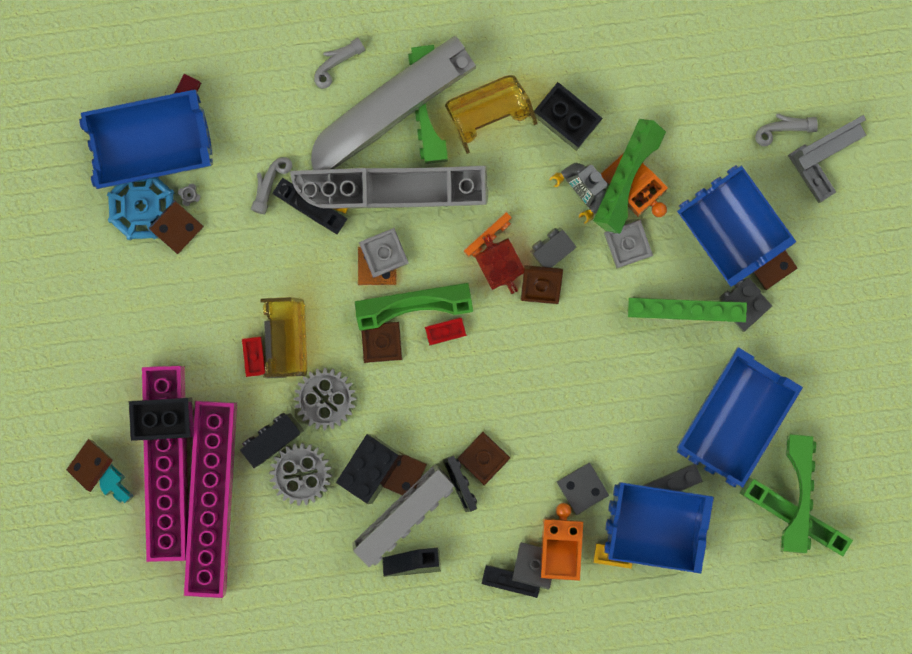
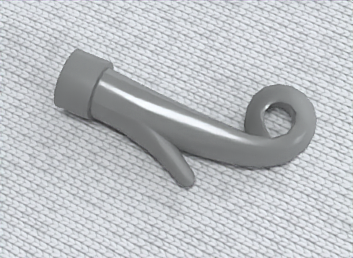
[314,37,366,89]
[755,114,818,146]
[251,157,292,215]

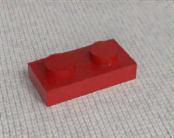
[425,317,467,346]
[242,337,266,377]

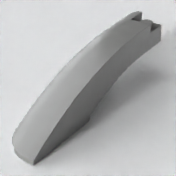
[311,36,476,170]
[290,166,488,209]

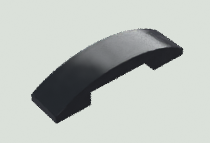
[272,177,347,235]

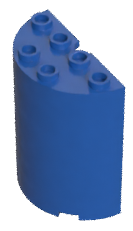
[677,165,796,287]
[604,482,714,574]

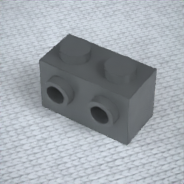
[530,227,577,268]

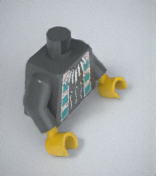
[550,163,608,224]

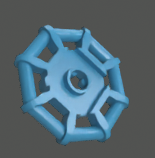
[107,177,175,241]

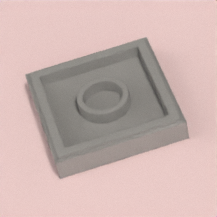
[604,220,653,269]
[359,228,409,278]

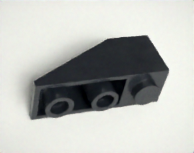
[383,548,441,577]

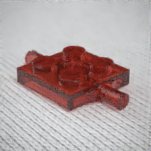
[474,234,524,294]

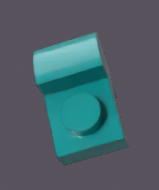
[99,464,134,503]

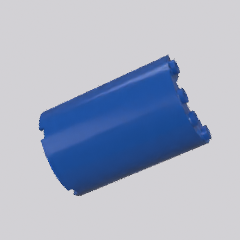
[79,90,213,189]
[677,347,803,487]

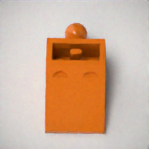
[601,153,668,218]
[541,503,583,581]

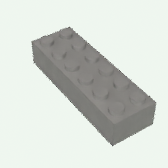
[352,463,454,567]

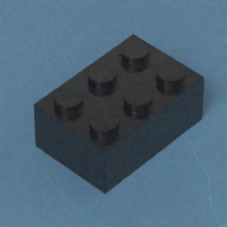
[532,82,603,151]
[129,397,194,441]
[240,413,304,468]
[336,434,404,504]

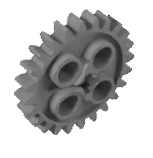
[294,368,357,430]
[269,443,332,506]

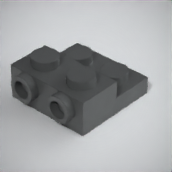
[719,277,772,332]

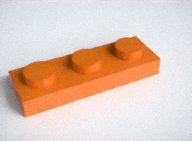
[464,212,512,257]

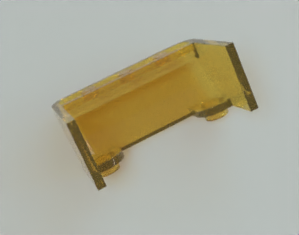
[445,75,538,154]
[260,297,307,378]

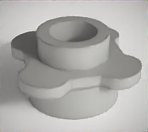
[178,184,200,206]

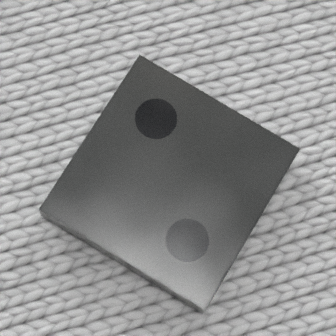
[556,462,609,515]

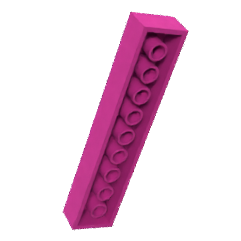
[142,366,188,562]
[184,401,237,598]

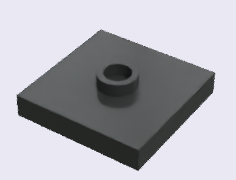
[512,542,552,590]

